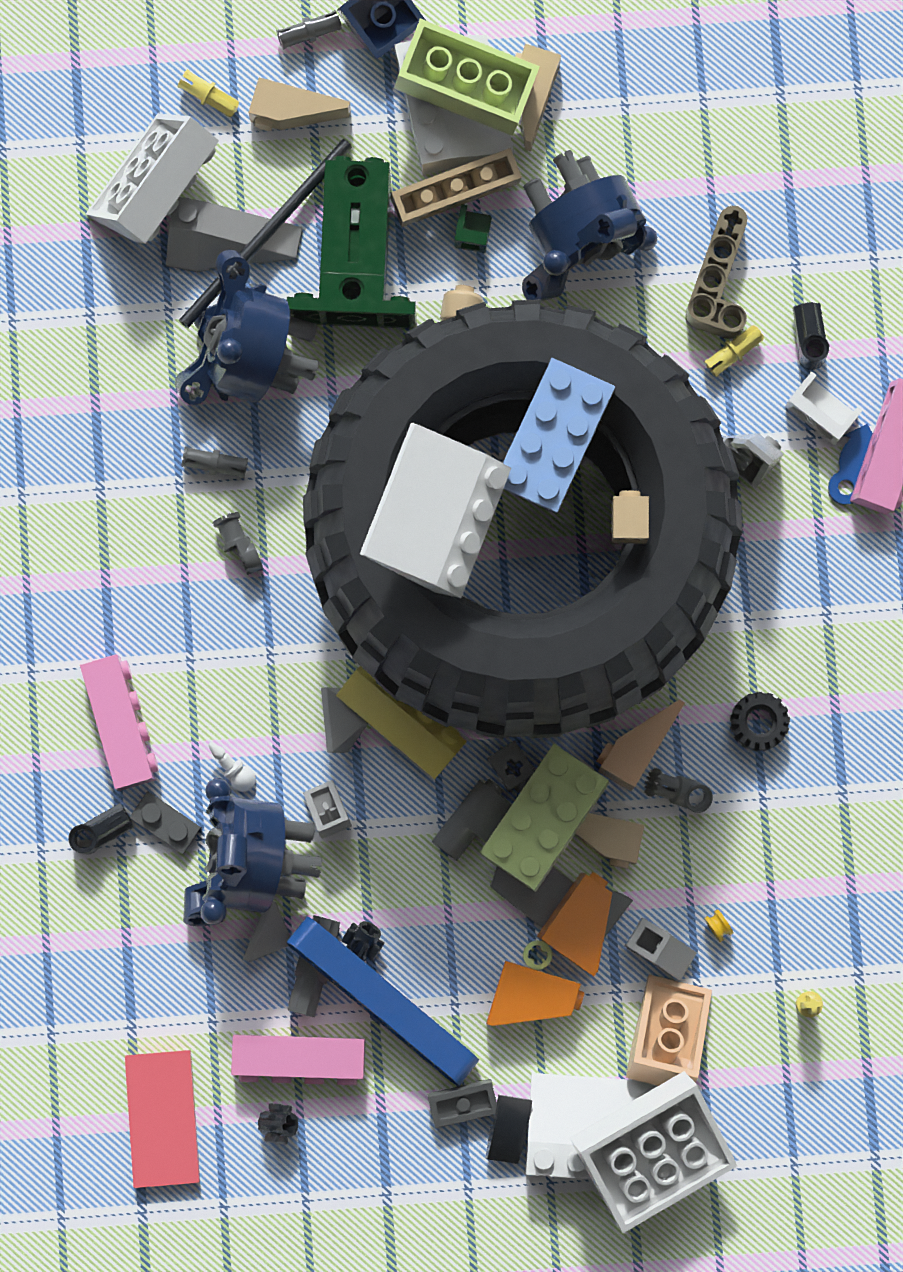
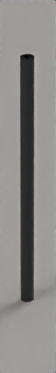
[179,139,352,329]

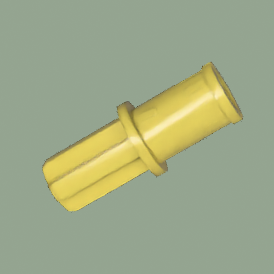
[177,69,239,117]
[704,325,764,378]
[796,991,823,1018]

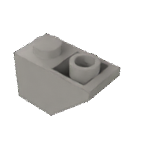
[624,918,697,981]

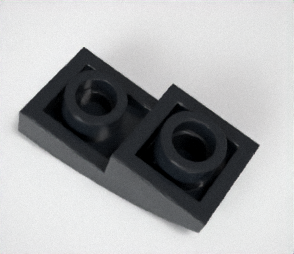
[485,1094,533,1164]

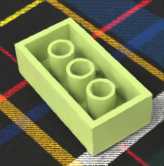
[394,19,540,136]
[480,744,609,892]

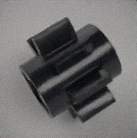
[341,921,385,962]
[258,1103,298,1145]

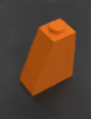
[536,871,613,976]
[486,961,585,1026]

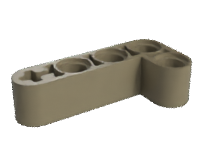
[686,205,748,339]

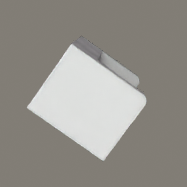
[785,372,862,446]

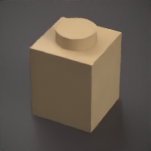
[612,491,649,544]

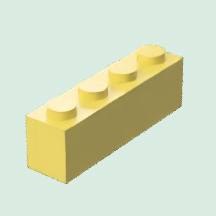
[336,666,467,780]

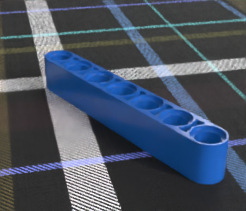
[286,917,479,1087]

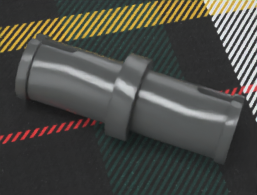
[276,10,342,50]
[181,446,248,478]

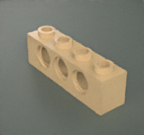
[390,148,522,228]

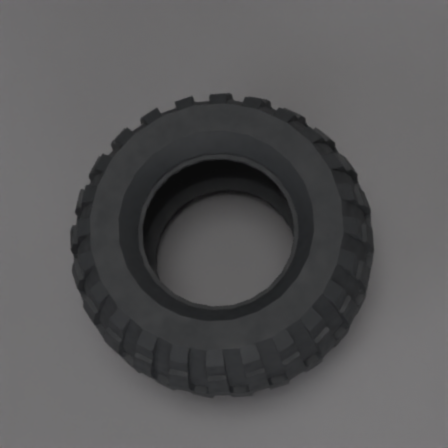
[303,299,743,740]

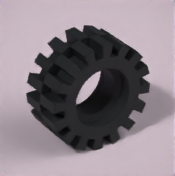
[730,692,790,752]

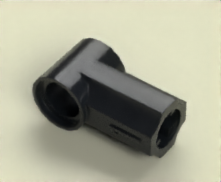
[792,302,830,370]
[68,803,135,855]

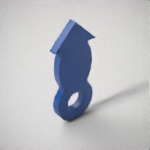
[828,423,873,505]

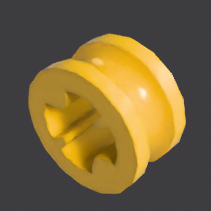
[704,909,734,942]

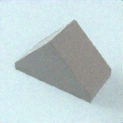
[303,780,352,839]

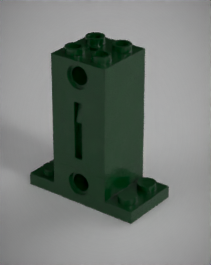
[286,156,417,329]

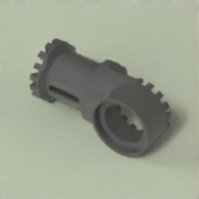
[212,512,264,575]
[644,768,713,813]

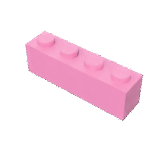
[850,378,903,514]
[80,654,159,791]
[231,1035,366,1085]

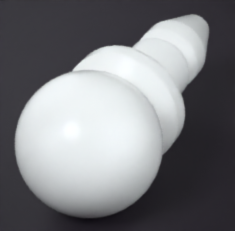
[208,742,256,792]

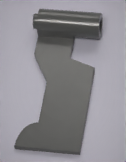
[431,779,633,938]

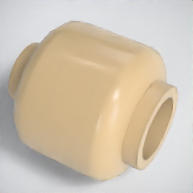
[440,285,484,321]

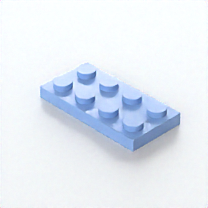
[503,358,615,514]

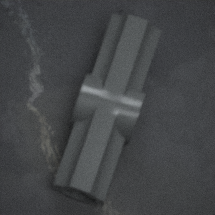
[288,915,341,1018]

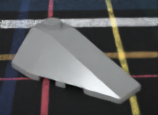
[166,197,302,272]
[722,433,784,488]

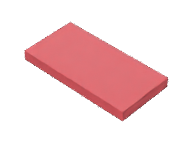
[125,1050,200,1188]

